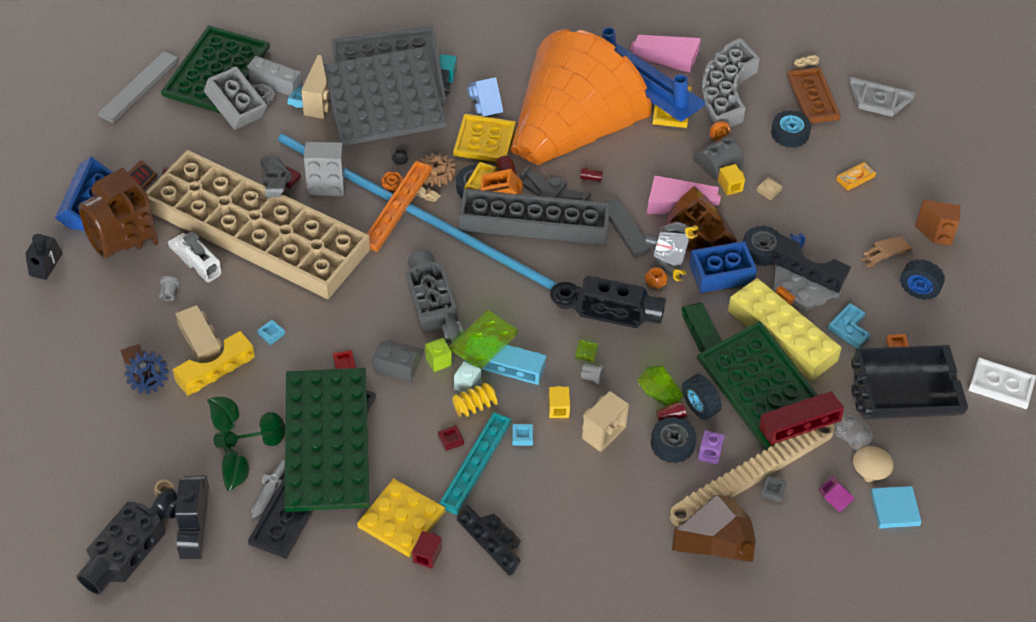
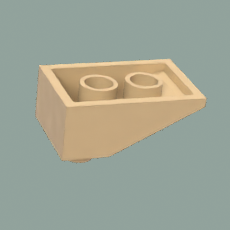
[301,55,331,119]

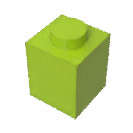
[425,338,452,372]

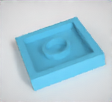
[870,486,922,528]

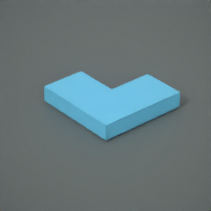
[827,303,871,349]

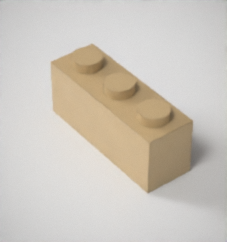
[175,305,223,363]

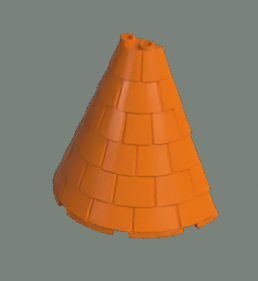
[510,29,652,165]

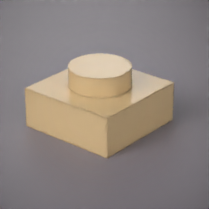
[757,177,782,201]

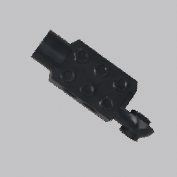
[550,275,666,328]
[76,488,177,595]

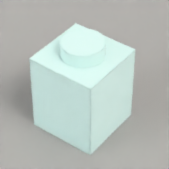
[454,362,481,393]

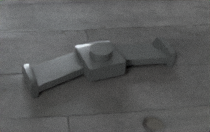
[261,158,291,198]
[520,166,591,201]

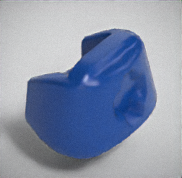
[790,233,806,249]

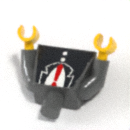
[644,222,698,281]

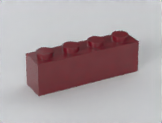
[759,391,844,445]

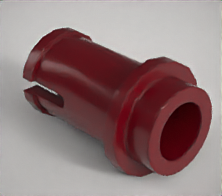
[580,167,603,182]

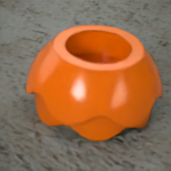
[709,121,730,141]
[381,172,403,192]
[644,267,668,289]

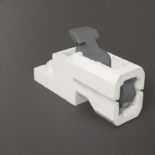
[168,232,222,283]

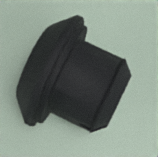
[392,150,408,165]

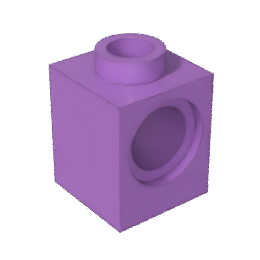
[698,430,725,465]

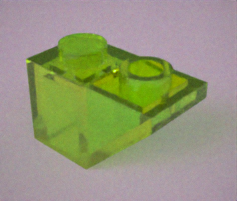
[637,365,683,406]

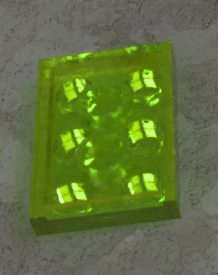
[450,310,518,369]

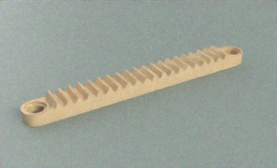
[670,424,835,526]

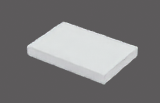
[968,358,1036,409]

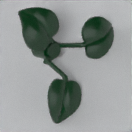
[207,397,285,491]

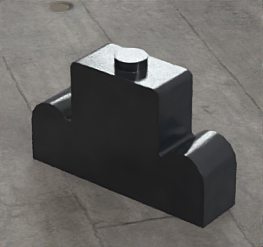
[175,475,209,559]

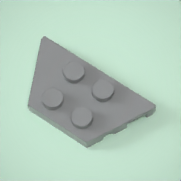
[849,77,916,117]
[773,264,841,312]

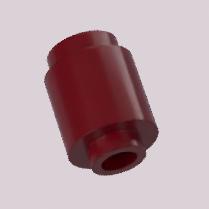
[496,156,517,175]

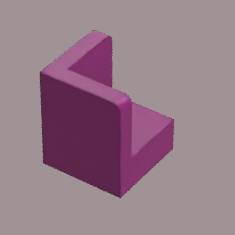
[818,475,855,512]

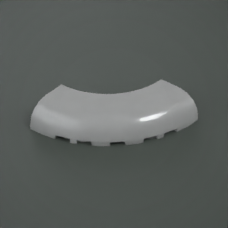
[702,38,760,128]

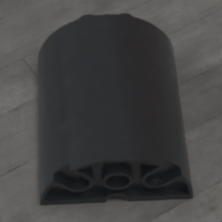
[851,345,968,419]

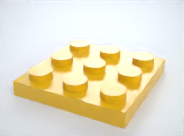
[453,114,516,163]
[357,478,445,557]

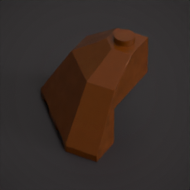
[665,186,738,253]
[672,495,756,562]

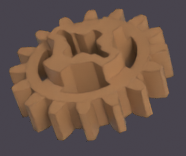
[419,153,455,187]

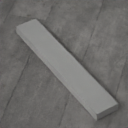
[98,51,178,123]

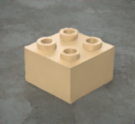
[582,391,629,452]

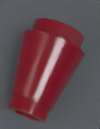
[656,401,687,421]

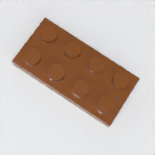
[787,67,840,123]

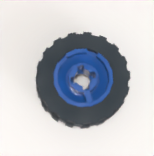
[900,259,945,300]

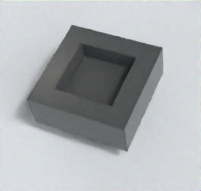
[761,476,787,503]

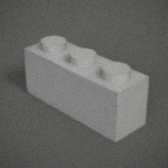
[247,56,302,96]

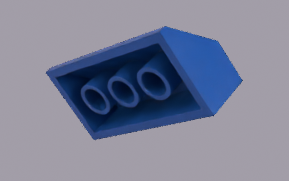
[55,156,113,231]

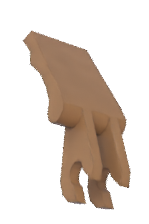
[861,236,912,267]

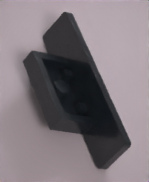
[457,504,521,576]

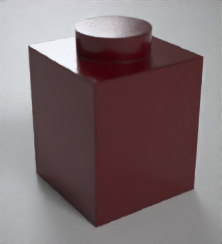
[412,531,442,569]

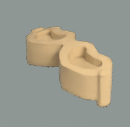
[794,55,819,69]
[416,186,441,202]

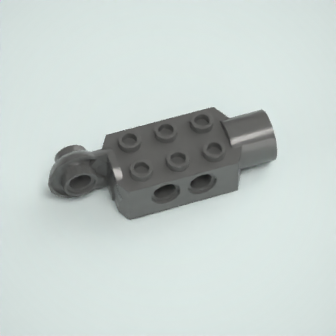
[406,250,465,348]

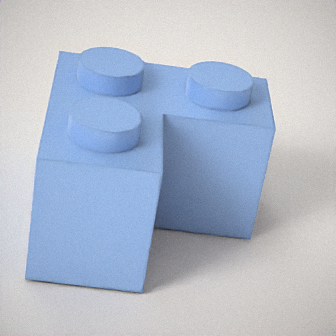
[467,77,503,116]

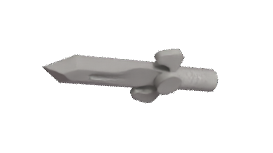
[251,460,285,519]

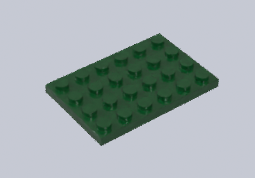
[161,25,270,114]
[697,321,818,451]

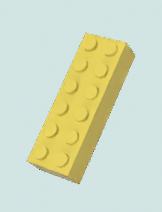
[728,278,842,382]

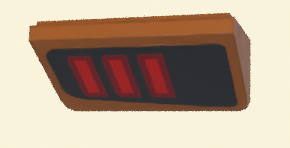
[128,160,157,189]

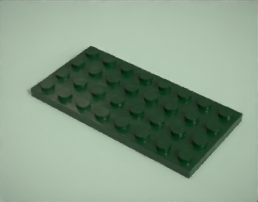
[284,368,370,512]

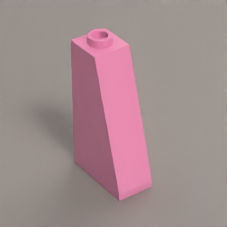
[630,35,701,73]
[647,176,721,214]

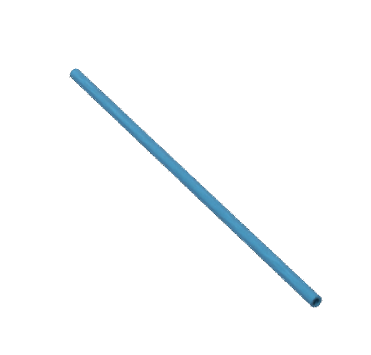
[278,133,557,290]

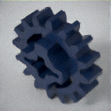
[124,350,169,394]

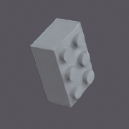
[204,67,267,130]
[304,142,346,196]

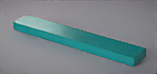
[439,412,512,515]

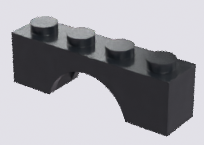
[770,235,851,294]

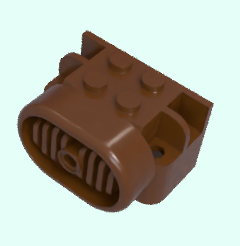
[79,168,158,258]

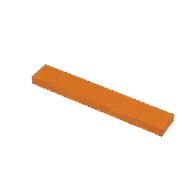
[367,161,432,252]

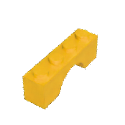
[173,331,255,396]

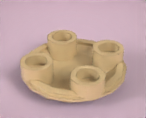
[852,446,893,483]

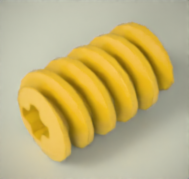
[452,383,498,417]

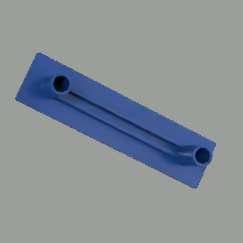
[602,27,705,122]

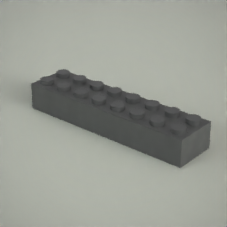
[459,189,610,245]

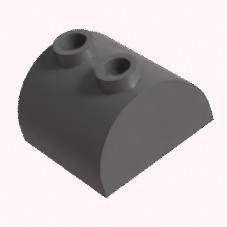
[693,137,744,181]

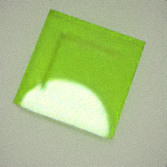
[575,340,598,362]

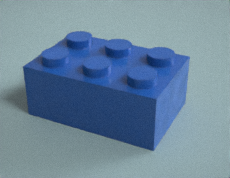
[689,241,757,293]

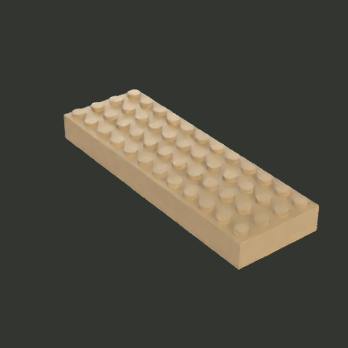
[146,150,370,299]

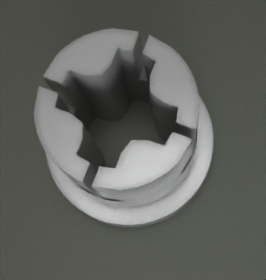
[159,276,180,301]
[581,363,605,385]

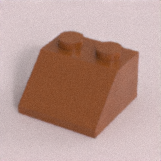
[915,200,960,246]

